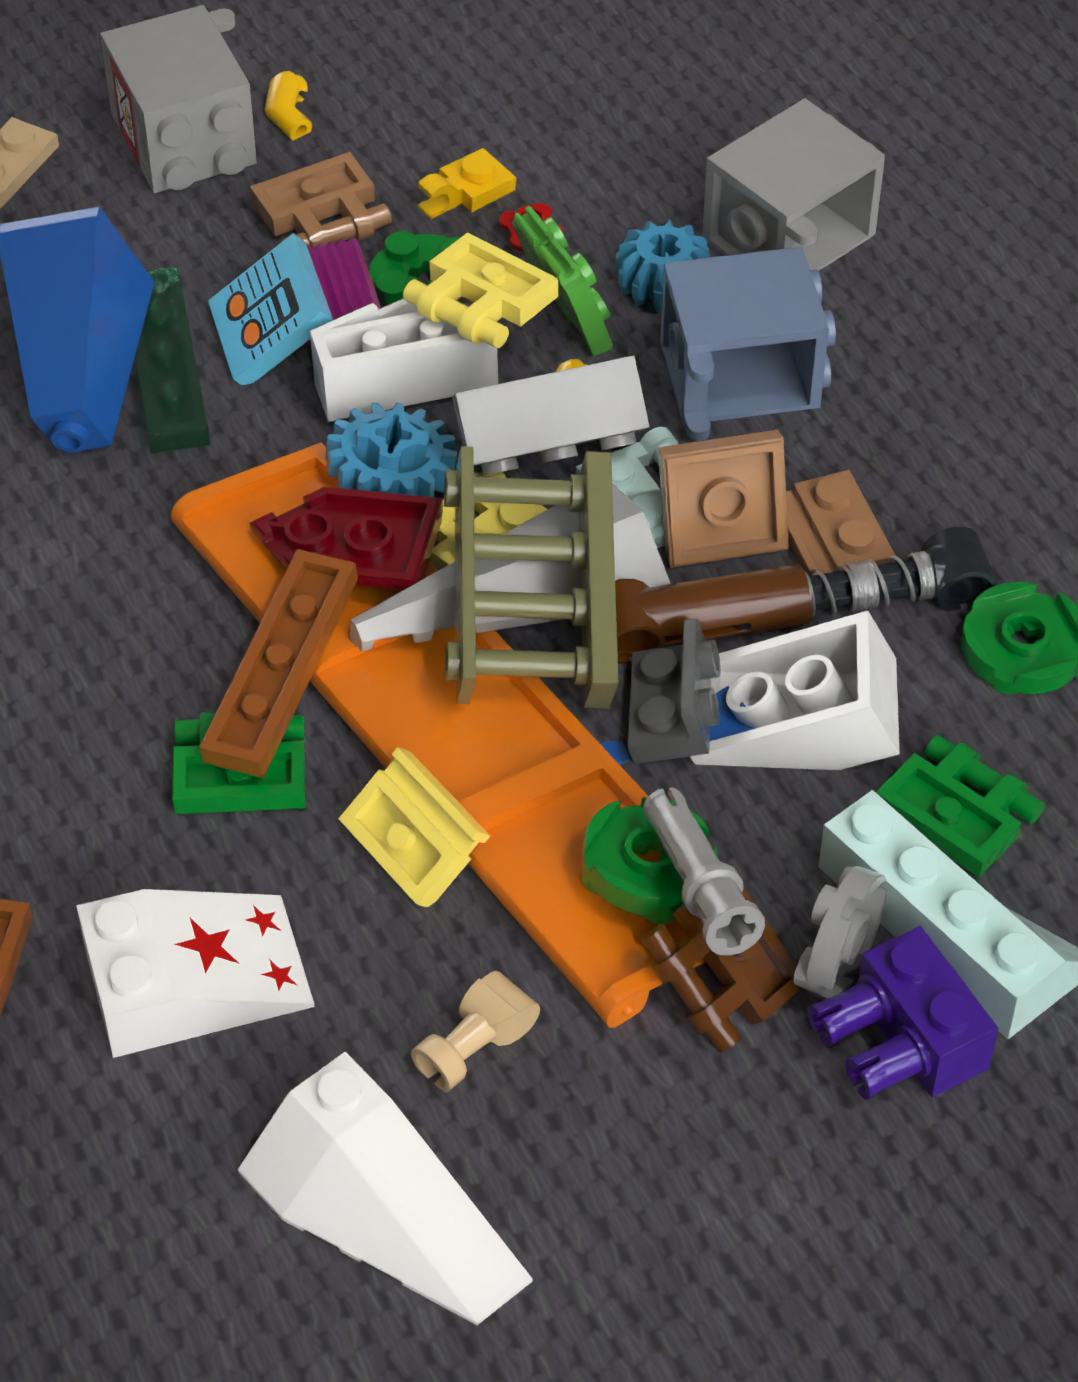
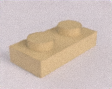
[0,117,59,209]

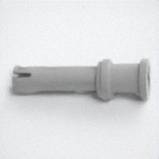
[643,787,765,956]

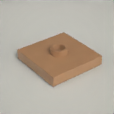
[658,430,789,568]

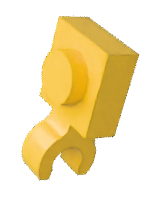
[418,148,516,219]

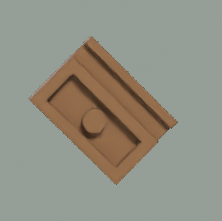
[786,470,896,576]

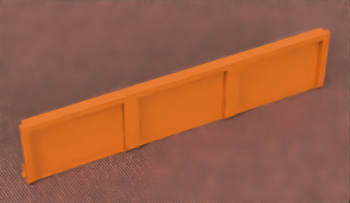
[171,442,706,1028]

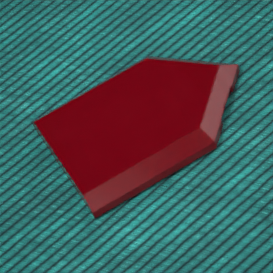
[250,487,443,591]

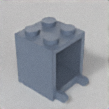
[660,247,836,441]

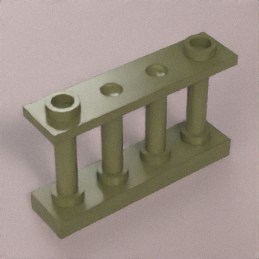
[444,446,618,709]

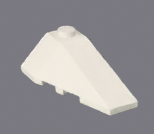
[238,1052,532,1325]

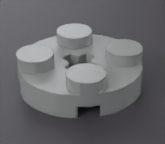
[793,866,887,1000]

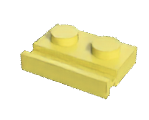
[338,747,490,907]

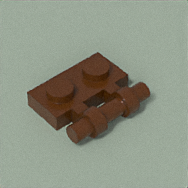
[641,887,802,1052]

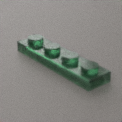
[135,266,210,453]

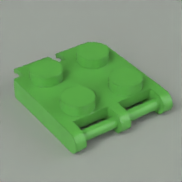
[512,206,613,356]

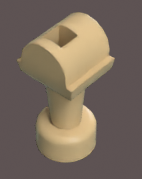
[411,971,540,1093]

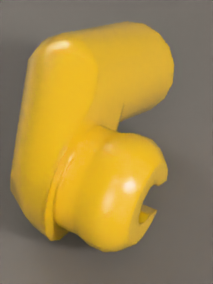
[264,71,312,141]

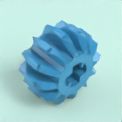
[616,219,710,314]

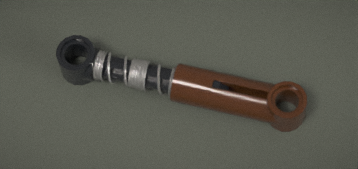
[615,526,997,664]

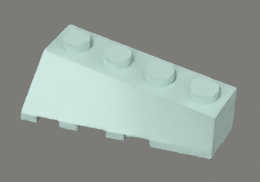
[818,790,1078,1039]

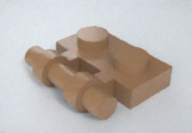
[250,152,392,249]

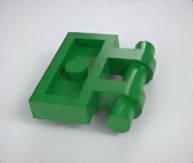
[173,712,306,814]
[876,734,1045,878]

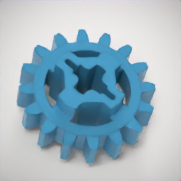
[326,402,457,498]

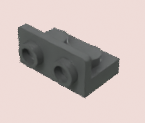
[628,618,721,764]

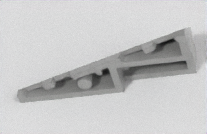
[349,483,671,651]

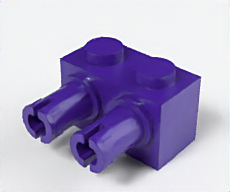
[807,925,999,1100]

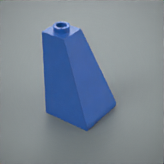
[0,206,155,453]

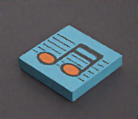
[208,233,333,385]

